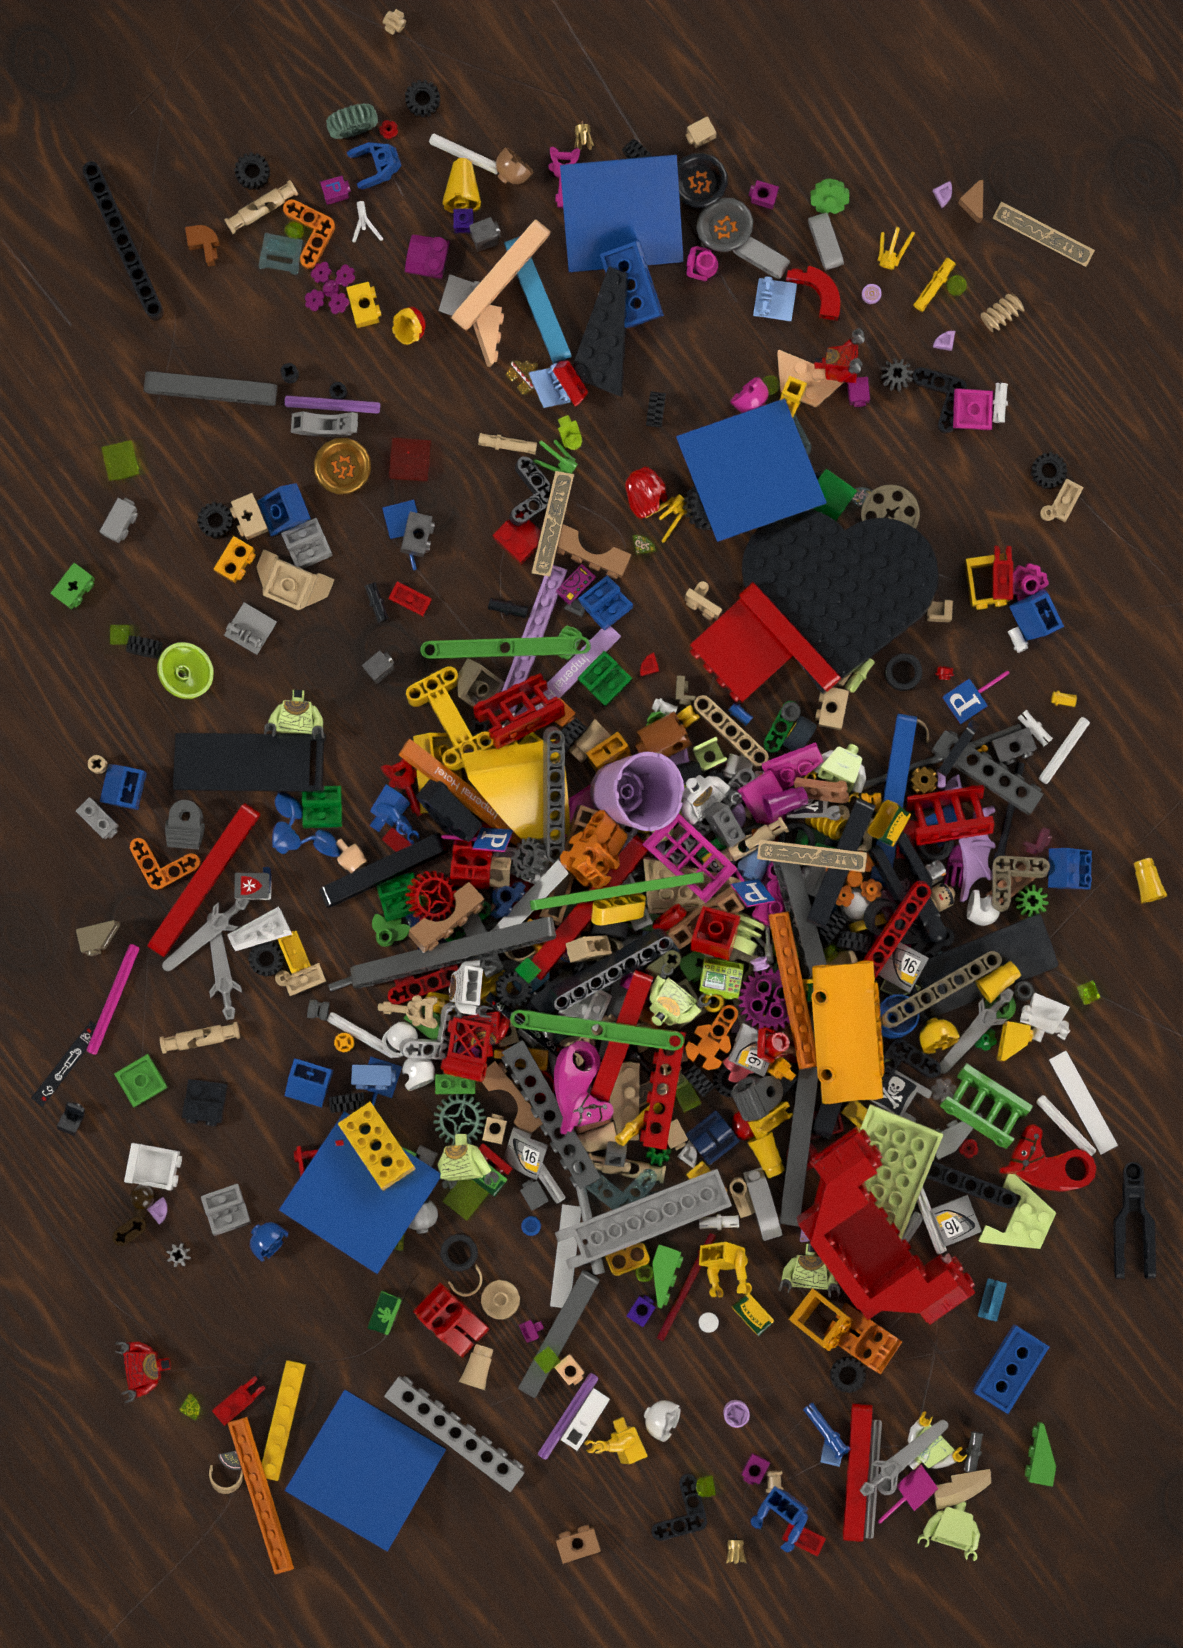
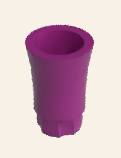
[762,786,808,821]

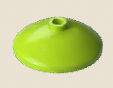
[157,642,214,699]

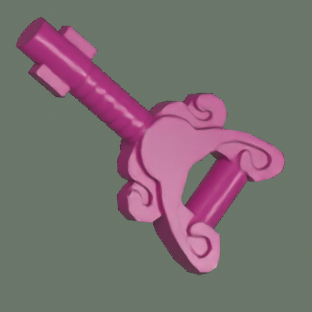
[549,147,580,208]

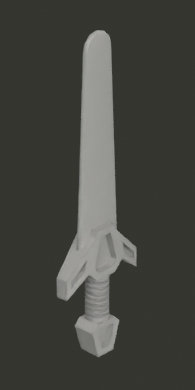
[162,898,250,971]
[207,913,242,1020]
[940,988,1014,1074]
[860,1420,948,1496]

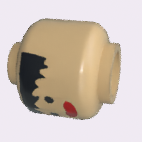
[931,883,955,912]

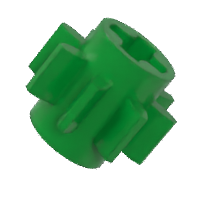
[646,1147,671,1166]

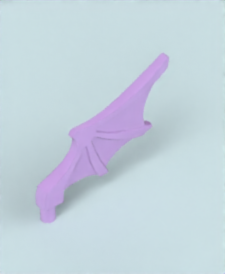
[959,805,995,902]

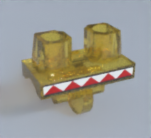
[505,360,539,395]

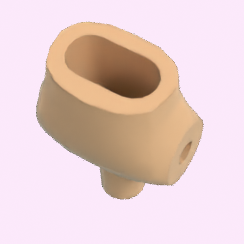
[336,839,368,873]

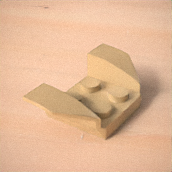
[257,550,335,610]

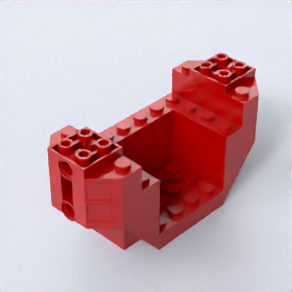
[796,1126,976,1325]

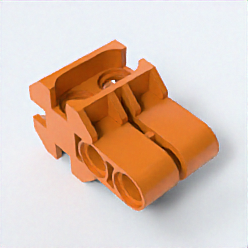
[560,810,628,889]
[685,1005,738,1070]
[824,1302,903,1374]

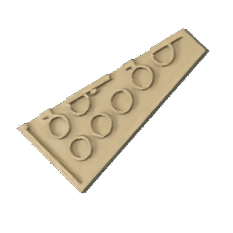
[644,856,764,914]

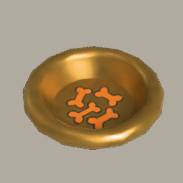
[314,438,371,494]

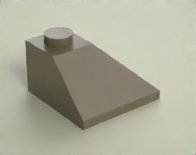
[458,658,505,707]

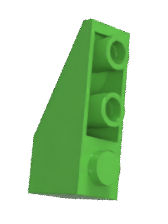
[652,1244,683,1309]
[1025,1422,1056,1487]

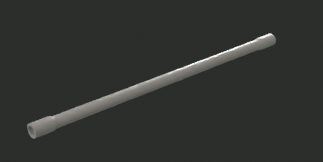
[542,1031,605,1275]

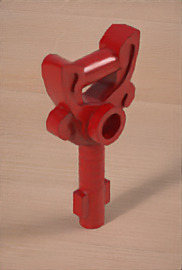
[381,758,424,817]

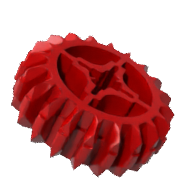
[405,871,457,922]

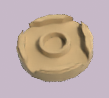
[481,1280,520,1319]

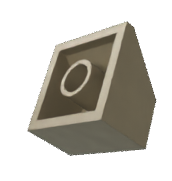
[76,920,120,956]

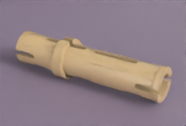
[478,433,537,455]

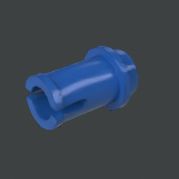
[728,702,753,726]

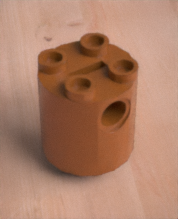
[635,711,692,758]

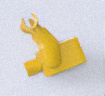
[699,1242,752,1297]
[584,1417,648,1464]

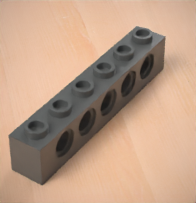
[931,730,1043,815]

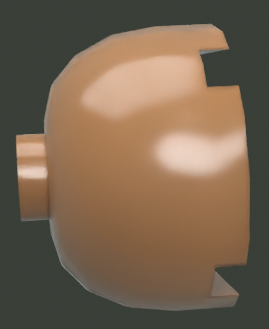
[496,147,534,185]

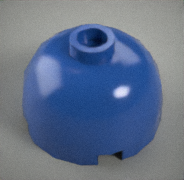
[250,1222,288,1262]

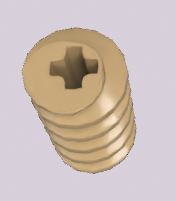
[981,293,1025,332]

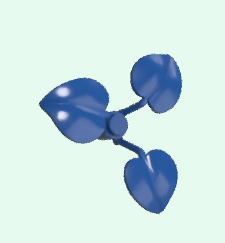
[272,792,341,857]

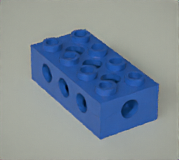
[600,241,664,329]
[972,1324,1049,1414]

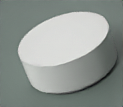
[699,1312,718,1333]

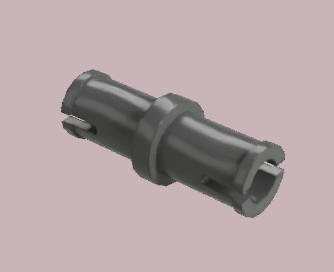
[964,1431,983,1472]

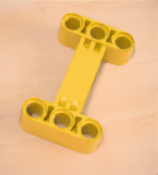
[406,667,495,772]

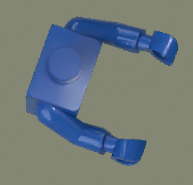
[370,784,419,844]
[750,1486,808,1552]

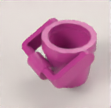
[687,246,718,281]

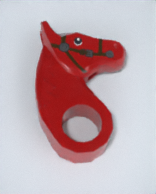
[1000,1124,1096,1192]

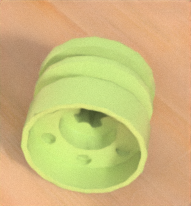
[733,912,765,956]

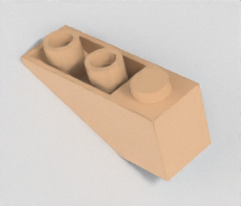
[473,305,504,367]

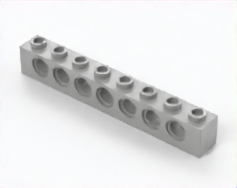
[384,1376,525,1492]

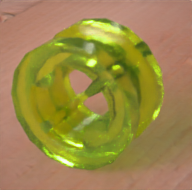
[636,1264,653,1282]

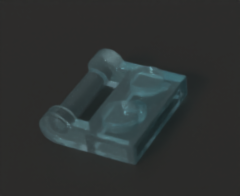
[259,233,303,275]

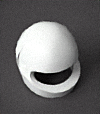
[840,888,871,922]
[967,890,1000,926]
[382,1022,418,1058]
[402,1058,435,1091]

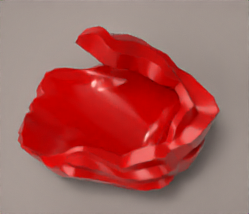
[625,466,668,519]

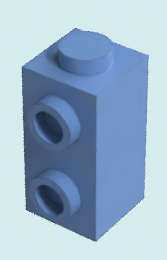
[737,845,771,881]
[351,1065,396,1090]

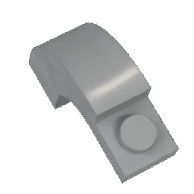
[291,411,358,437]
[743,1167,782,1241]

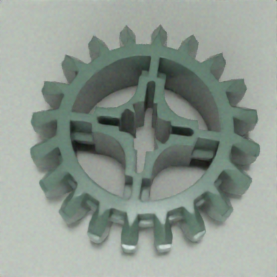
[326,103,378,139]
[433,1094,486,1146]

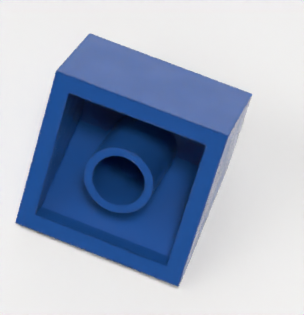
[257,483,311,536]

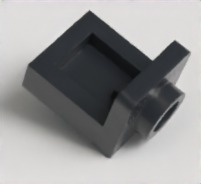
[57,1102,85,1136]

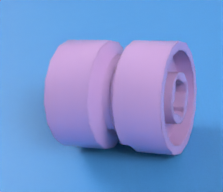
[723,1400,750,1428]

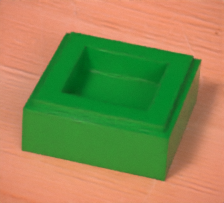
[515,957,541,984]

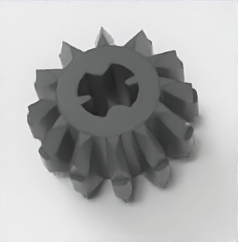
[880,358,913,391]

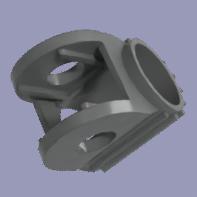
[165,800,205,850]
[731,1075,783,1121]

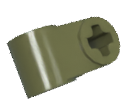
[644,950,681,981]

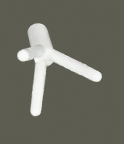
[352,201,383,243]
[754,926,774,964]

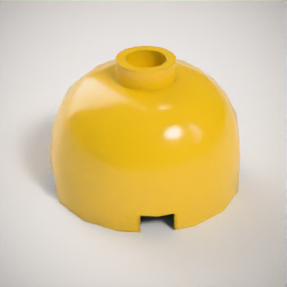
[919,1018,960,1054]

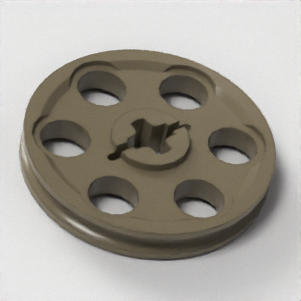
[861,485,920,529]

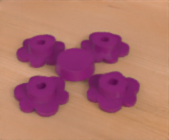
[305,262,355,314]

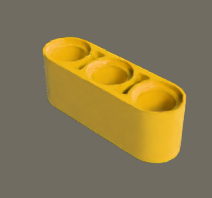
[591,893,646,926]

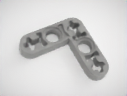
[399,1002,462,1060]

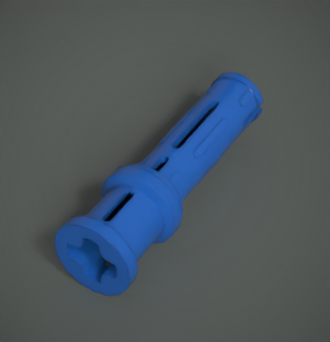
[803,1403,850,1459]

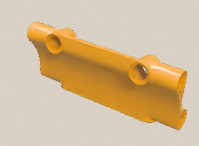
[811,961,884,1104]

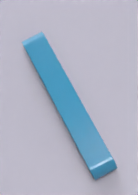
[504,236,571,364]

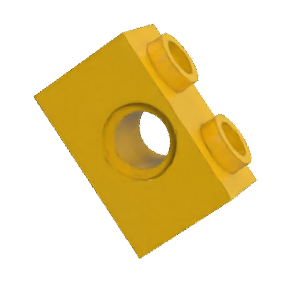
[346,282,382,328]

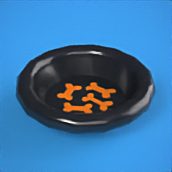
[677,153,728,208]

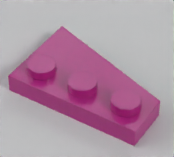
[761,742,824,790]

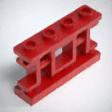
[473,673,565,749]

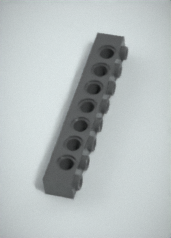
[501,1040,601,1189]

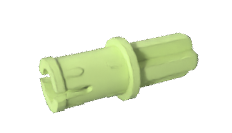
[845,658,875,693]

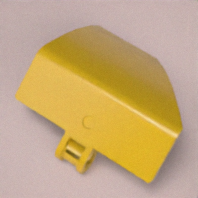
[461,739,570,840]

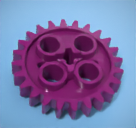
[737,968,790,1031]

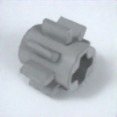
[167,1243,191,1267]

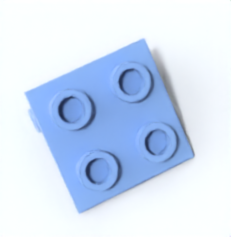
[753,277,797,321]
[529,363,571,408]

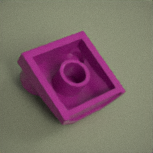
[405,235,450,279]

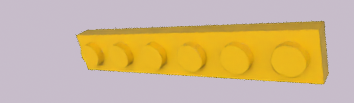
[262,1360,306,1481]

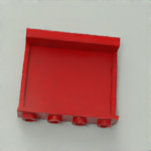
[689,598,793,704]

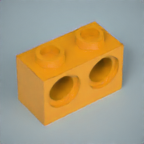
[214,536,256,583]
[586,732,631,773]

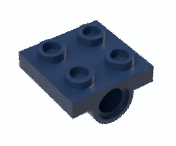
[490,882,526,919]
[685,1110,740,1165]

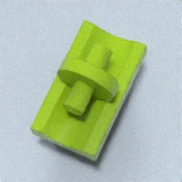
[558,415,582,450]

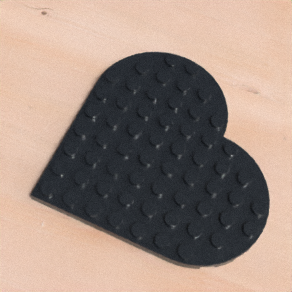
[742,510,939,695]

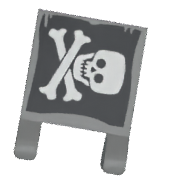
[787,792,841,820]
[870,1065,932,1122]

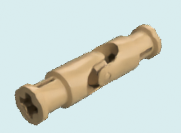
[224,180,298,234]
[715,816,789,869]
[160,1022,240,1054]
[588,1153,666,1183]

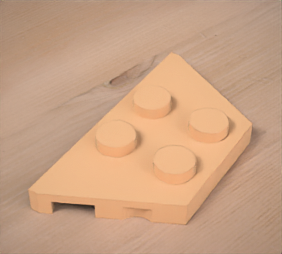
[777,350,845,407]

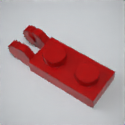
[993,546,1013,600]
[212,1376,266,1426]

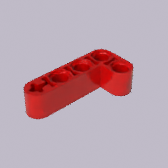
[388,964,459,1005]

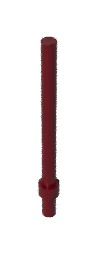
[657,1233,717,1341]

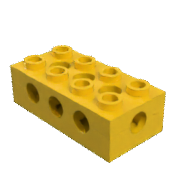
[338,1102,415,1191]

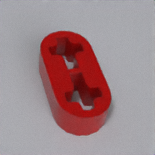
[652,903,687,932]

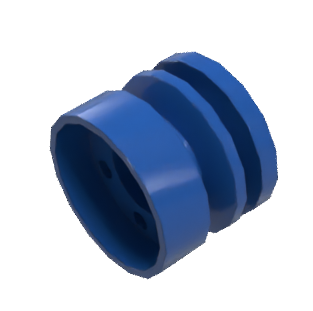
[880,994,919,1039]

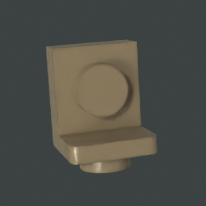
[675,676,696,705]

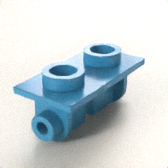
[978,1278,1007,1321]

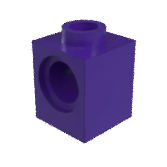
[453,209,474,234]
[626,1295,656,1327]

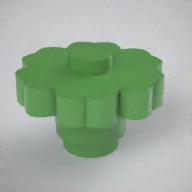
[810,179,849,214]

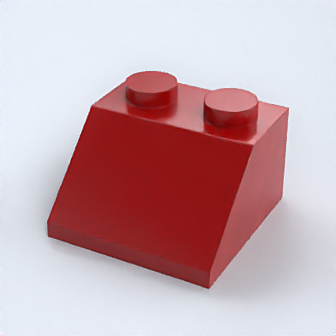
[492,513,541,565]
[691,906,741,960]

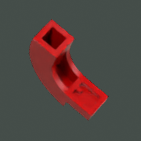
[786,266,840,321]

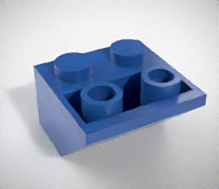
[1009,588,1064,641]
[100,764,147,810]
[1048,848,1092,890]
[284,1058,334,1107]

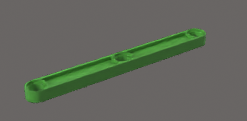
[421,636,591,659]
[530,872,704,911]
[511,1009,685,1050]

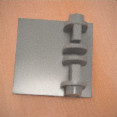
[438,274,481,316]
[224,602,277,655]

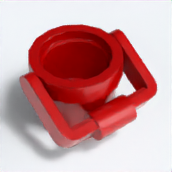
[757,1027,789,1063]

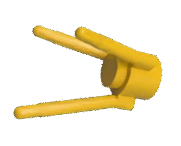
[878,227,915,270]
[645,494,687,543]

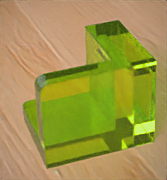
[675,1083,701,1112]

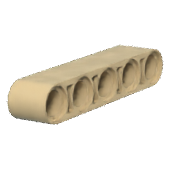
[694,695,768,768]

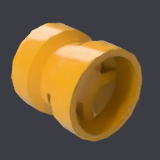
[861,793,882,812]

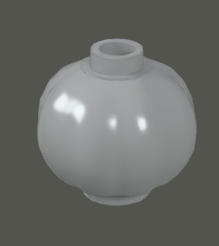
[408,1199,438,1234]

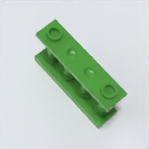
[940,1063,1033,1149]

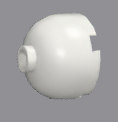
[644,1401,681,1442]

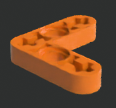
[283,199,335,269]
[130,838,201,890]

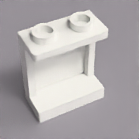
[124,1143,182,1191]

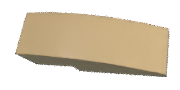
[934,1469,991,1510]

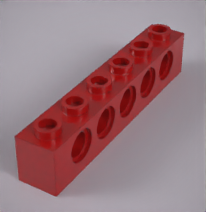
[640,1029,686,1150]

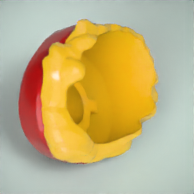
[392,307,426,345]

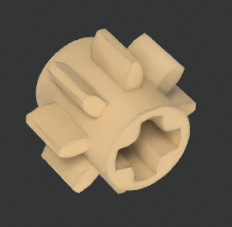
[383,9,406,35]

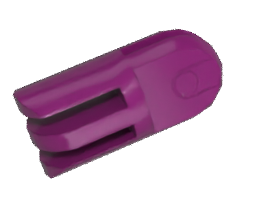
[944,845,963,888]

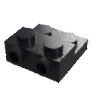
[182,1079,228,1126]

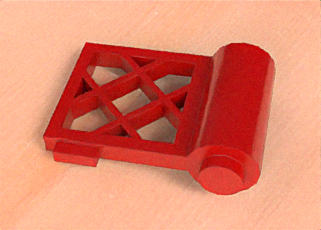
[441,1017,492,1082]

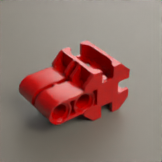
[450,821,493,889]
[413,1283,490,1358]

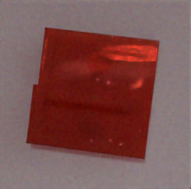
[389,438,431,481]

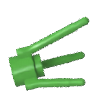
[533,440,578,474]

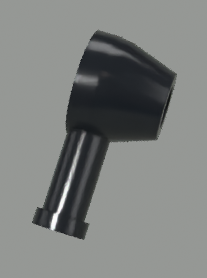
[624,1045,656,1077]

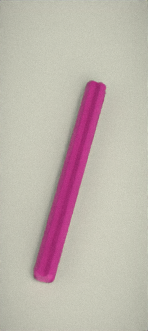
[87,944,139,1055]

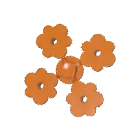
[826,851,882,907]

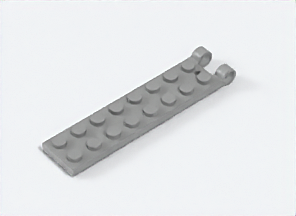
[555,1169,732,1270]

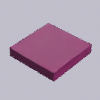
[953,389,993,430]

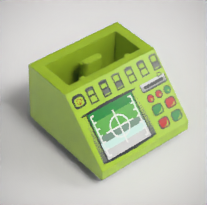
[699,957,743,999]

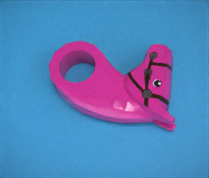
[554,1041,614,1135]

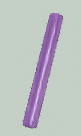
[285,396,380,413]
[538,1373,598,1460]

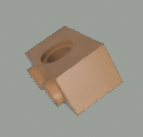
[556,1525,601,1564]

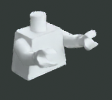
[1020,993,1071,1042]

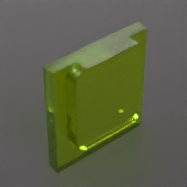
[101,440,139,481]
[443,1179,489,1221]

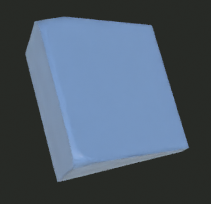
[820,1442,842,1467]

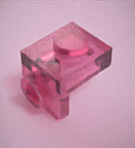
[1022,827,1052,855]

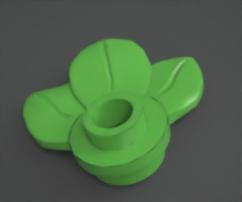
[372,914,411,947]

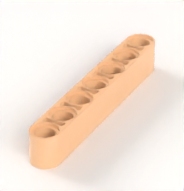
[451,219,551,331]

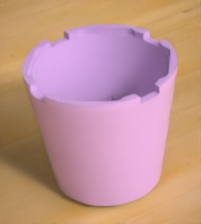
[590,752,684,831]

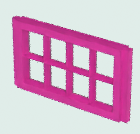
[642,813,737,903]

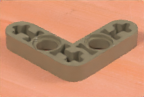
[992,856,1050,912]

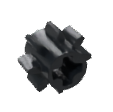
[467,719,489,737]

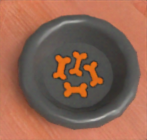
[696,198,753,252]

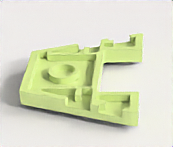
[978,1174,1056,1249]

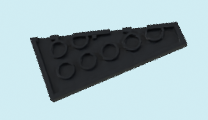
[572,266,628,397]

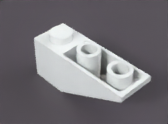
[561,1388,610,1451]

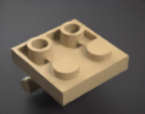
[685,581,722,621]

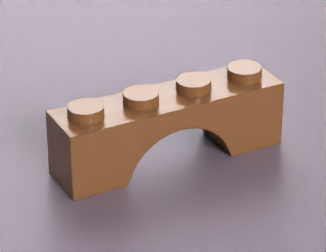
[556,524,631,579]
[409,882,484,953]
[668,887,744,949]
[482,1061,545,1134]

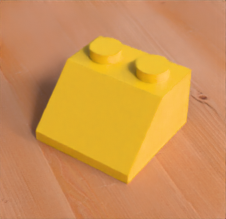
[997,1021,1033,1061]

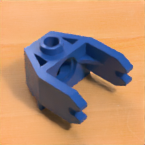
[347,142,402,190]

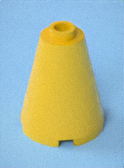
[442,158,481,213]

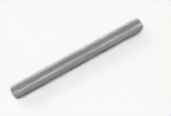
[864,1419,882,1539]

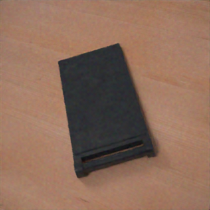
[173,733,326,793]
[910,913,1059,1024]

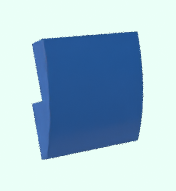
[578,575,633,631]

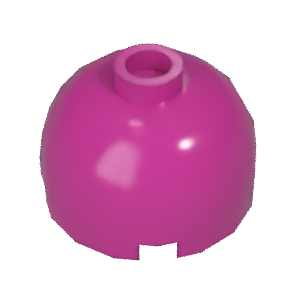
[730,377,769,413]

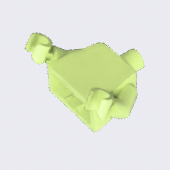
[918,1502,980,1561]

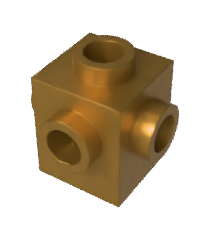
[909,766,938,795]

